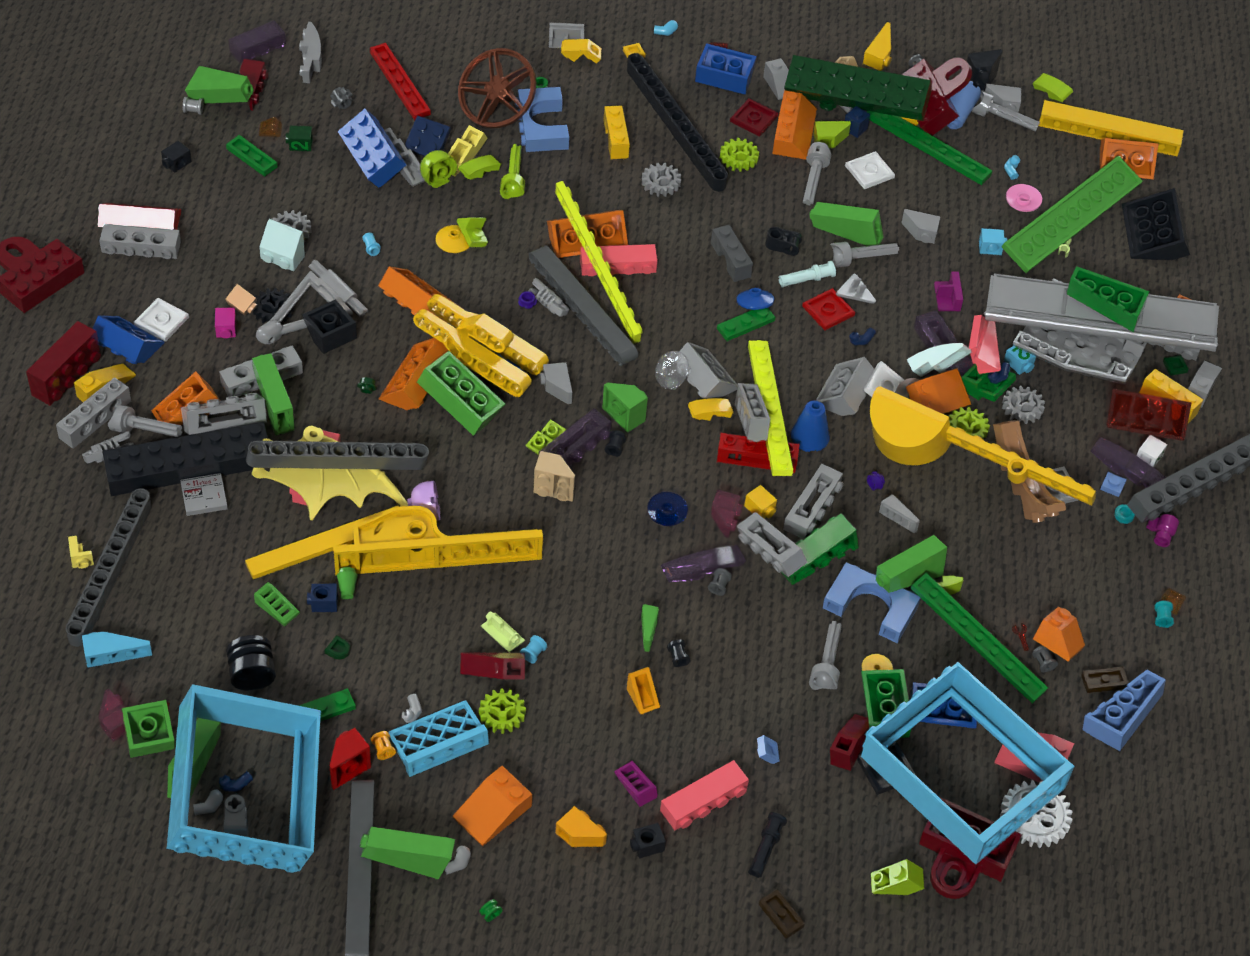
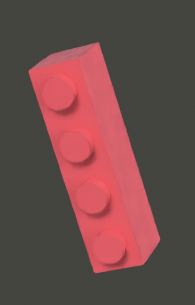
[580,244,657,276]
[660,760,749,830]

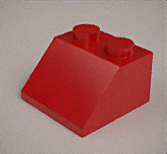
[330,728,371,790]

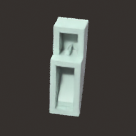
[907,343,972,377]

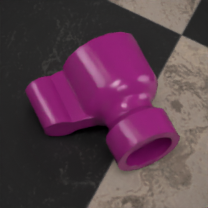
[1146,514,1179,547]

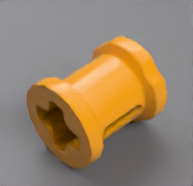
[371,731,396,760]

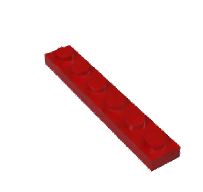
[370,43,431,121]

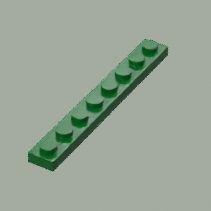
[866,111,992,185]
[911,573,1048,704]

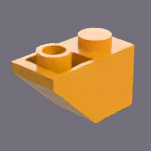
[555,806,607,847]

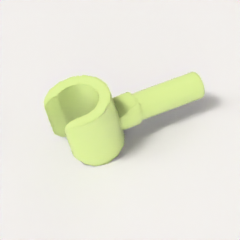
[1058,239,1072,257]

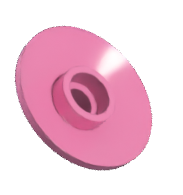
[1006,184,1042,212]

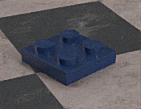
[405,116,451,157]

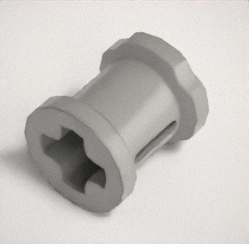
[183,97,204,115]

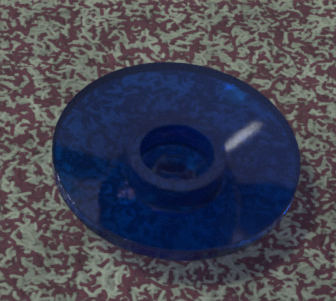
[647,492,688,526]

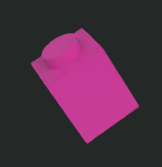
[215,308,236,339]

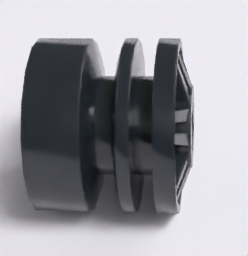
[226,635,276,691]

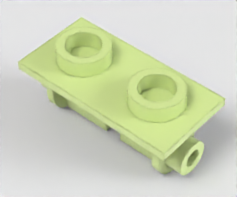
[481,612,525,653]

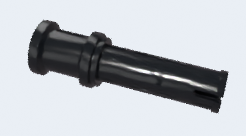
[748,812,787,878]

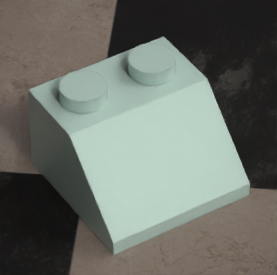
[260,219,305,271]

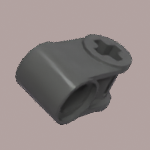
[224,794,249,837]

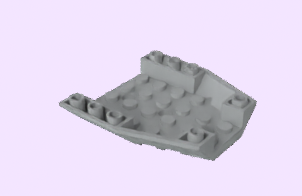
[1013,278,1148,385]

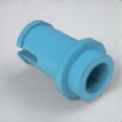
[362,233,381,256]

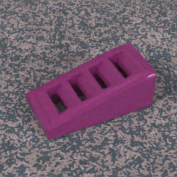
[614,761,658,807]

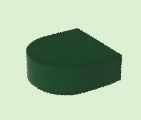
[324,635,350,660]

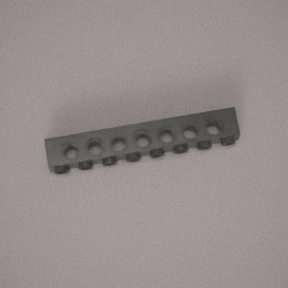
[1127,434,1250,523]

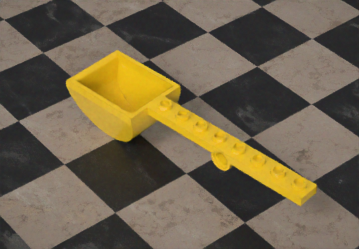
[870,386,1096,506]

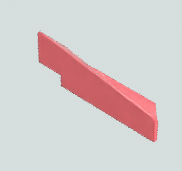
[969,315,1001,374]

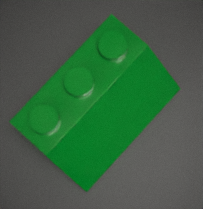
[861,669,912,738]

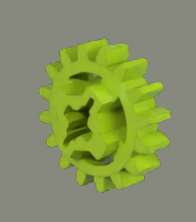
[720,138,759,172]
[949,407,990,439]
[479,688,526,734]

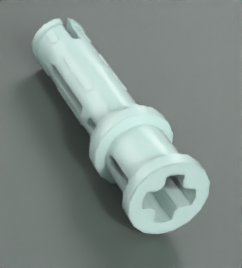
[779,261,836,287]

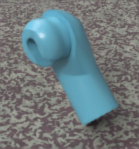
[654,20,678,36]
[1004,155,1020,180]

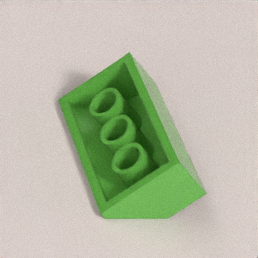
[417,351,505,436]

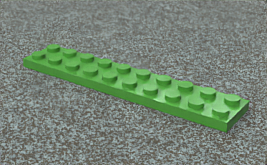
[1001,156,1143,273]

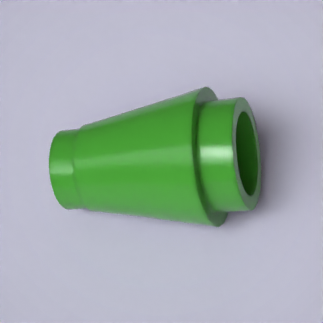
[337,567,358,599]

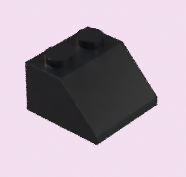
[967,49,1002,91]
[302,299,357,354]

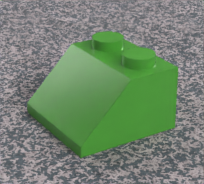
[602,383,648,433]
[122,700,174,758]

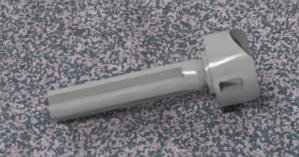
[972,90,1040,132]
[803,142,831,205]
[830,242,899,268]
[108,404,182,437]
[809,621,842,690]

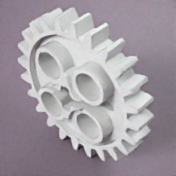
[1000,780,1072,848]

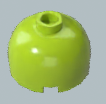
[420,150,457,188]

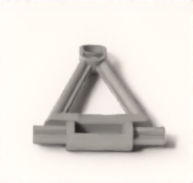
[256,260,368,344]

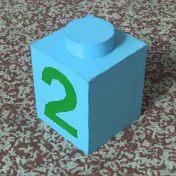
[1004,346,1036,375]

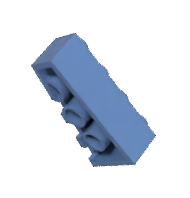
[1083,670,1166,751]

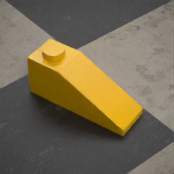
[863,22,891,71]
[74,363,136,402]

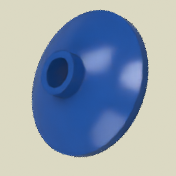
[737,288,774,310]

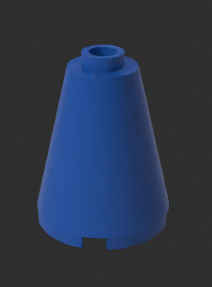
[791,400,830,452]

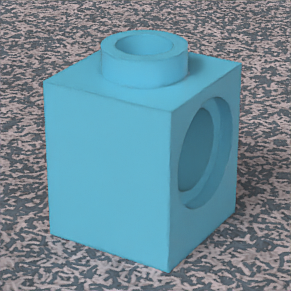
[979,228,1007,255]

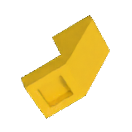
[561,39,602,63]

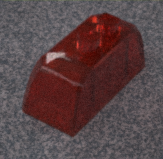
[1106,389,1192,441]

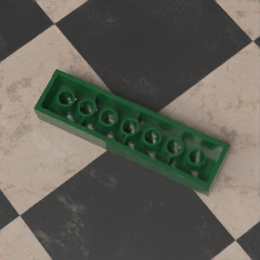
[784,55,932,121]

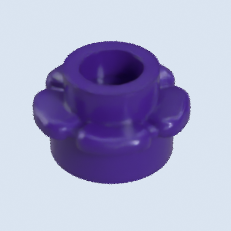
[518,291,537,309]
[867,471,885,490]

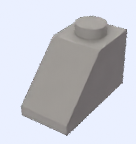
[763,58,789,100]
[985,84,1021,113]
[902,209,940,244]
[539,362,572,404]

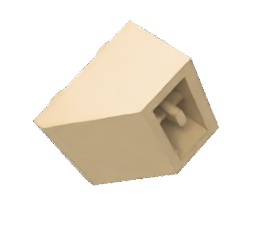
[534,451,575,502]

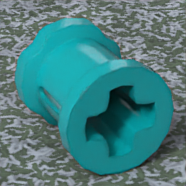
[1154,601,1174,628]

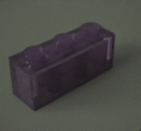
[229,20,286,64]

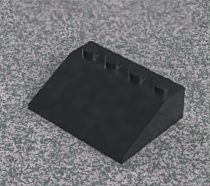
[1122,188,1190,260]

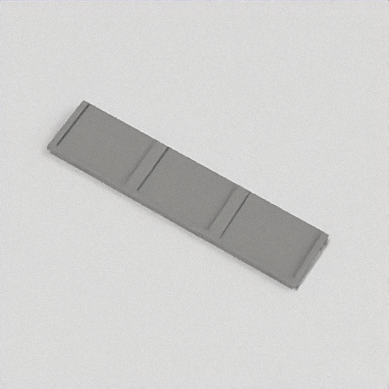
[984,274,1219,352]

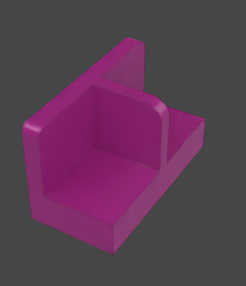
[934,272,963,311]

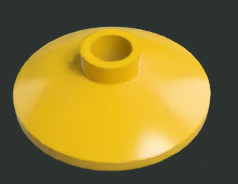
[436,225,469,253]

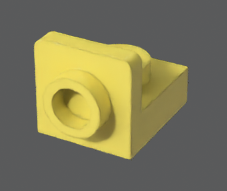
[68,536,94,569]

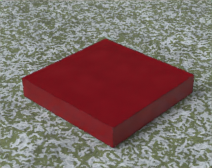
[730,98,779,137]

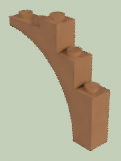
[993,420,1066,523]

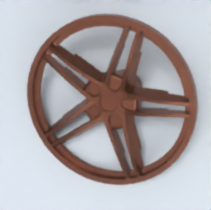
[458,48,536,128]

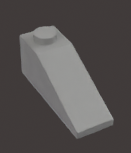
[1188,361,1222,408]

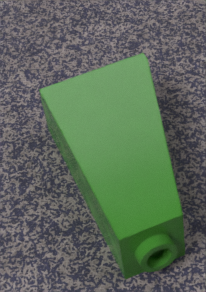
[185,66,254,103]
[810,202,884,246]
[252,353,294,435]
[875,535,947,593]
[167,718,221,798]
[359,827,455,879]

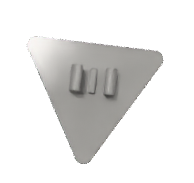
[836,274,876,303]

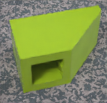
[813,121,851,149]
[871,859,924,895]

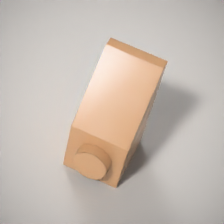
[226,284,257,316]

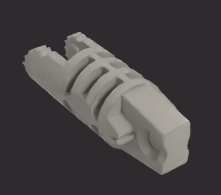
[529,278,569,317]
[82,431,134,464]

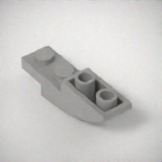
[299,22,322,83]

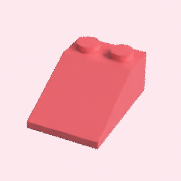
[994,732,1074,783]

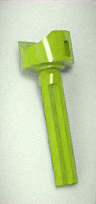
[500,144,525,199]

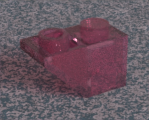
[711,490,743,538]
[99,689,126,742]

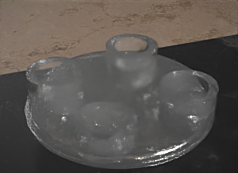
[655,351,691,390]

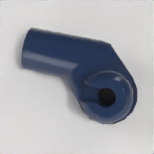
[849,328,876,345]
[988,362,1010,384]
[219,771,253,792]

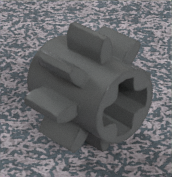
[330,87,353,109]

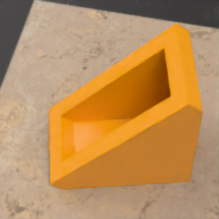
[627,667,660,714]

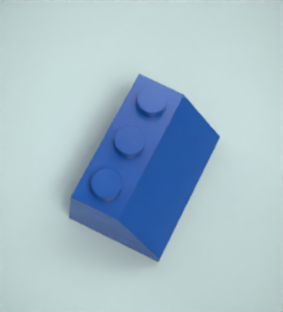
[695,43,757,94]
[93,315,164,364]
[909,682,977,728]

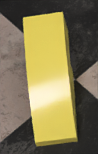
[448,125,487,177]

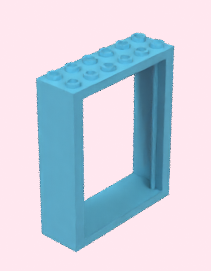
[861,662,1074,864]
[167,684,321,873]

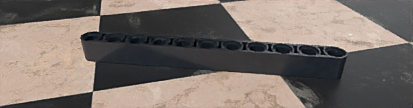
[627,53,728,192]

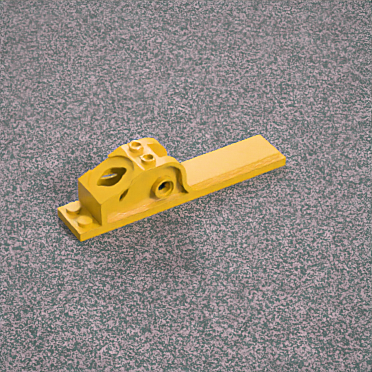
[333,506,543,576]

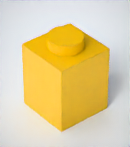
[744,485,777,519]

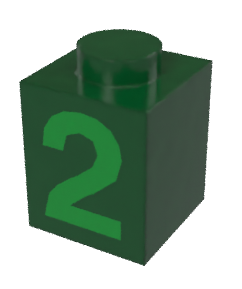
[286,125,313,152]

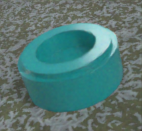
[1114,504,1135,524]

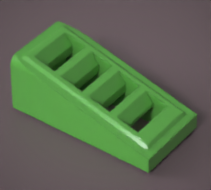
[254,582,300,626]
[641,604,659,652]

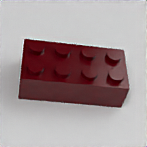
[26,321,101,406]

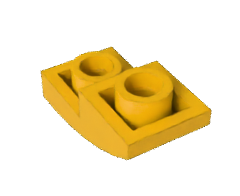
[688,398,733,421]

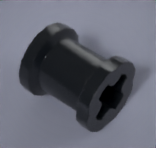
[604,430,627,457]
[667,639,691,667]

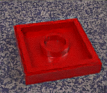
[802,288,855,331]

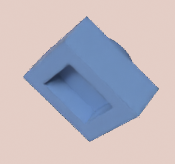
[1100,472,1127,497]
[757,735,779,764]

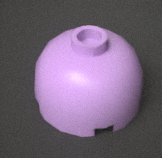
[407,481,440,521]

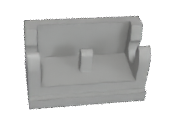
[549,23,584,48]

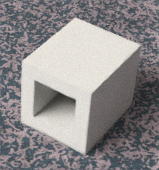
[1135,435,1168,470]

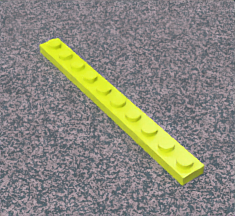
[555,181,643,344]
[748,340,793,476]

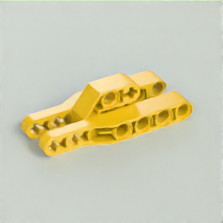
[413,294,549,397]

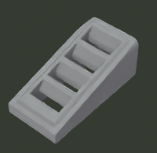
[879,494,920,533]

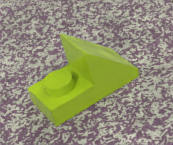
[457,217,488,247]

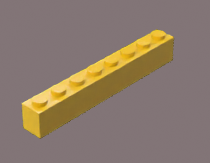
[1038,100,1184,156]

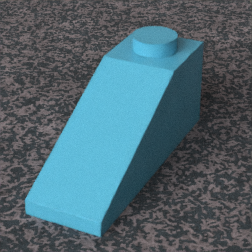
[82,632,152,667]

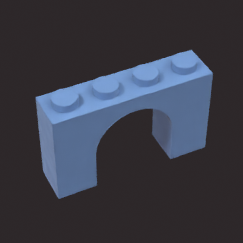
[515,87,569,152]
[823,562,920,643]

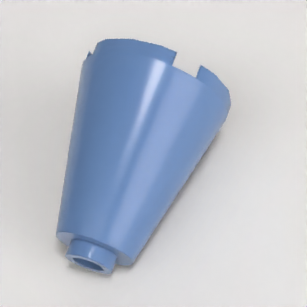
[947,81,981,129]

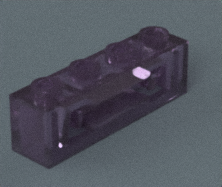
[914,310,973,377]
[538,408,611,466]

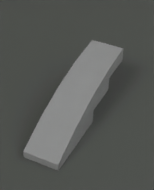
[384,128,425,187]

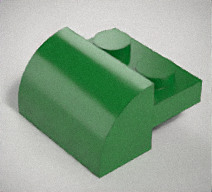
[961,364,1016,402]

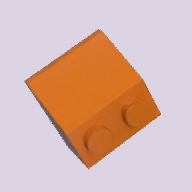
[1033,607,1085,662]

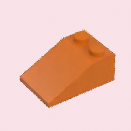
[906,368,971,414]
[151,371,221,425]
[453,766,532,846]

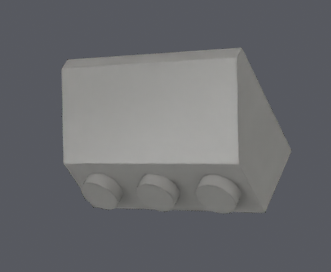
[673,342,738,399]
[815,357,874,416]

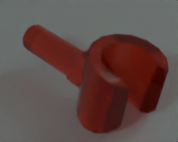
[1012,623,1029,651]

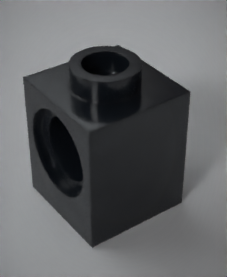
[161,141,192,173]
[630,823,666,858]

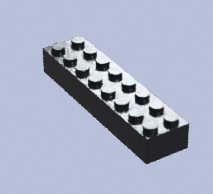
[102,422,268,496]

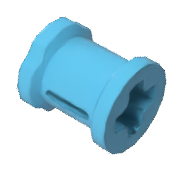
[520,635,547,664]

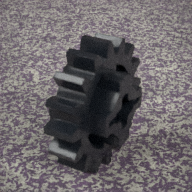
[253,288,294,324]

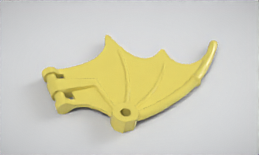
[252,426,408,520]

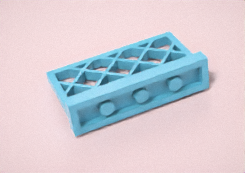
[389,700,489,777]

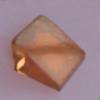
[259,117,282,137]
[1160,588,1186,615]

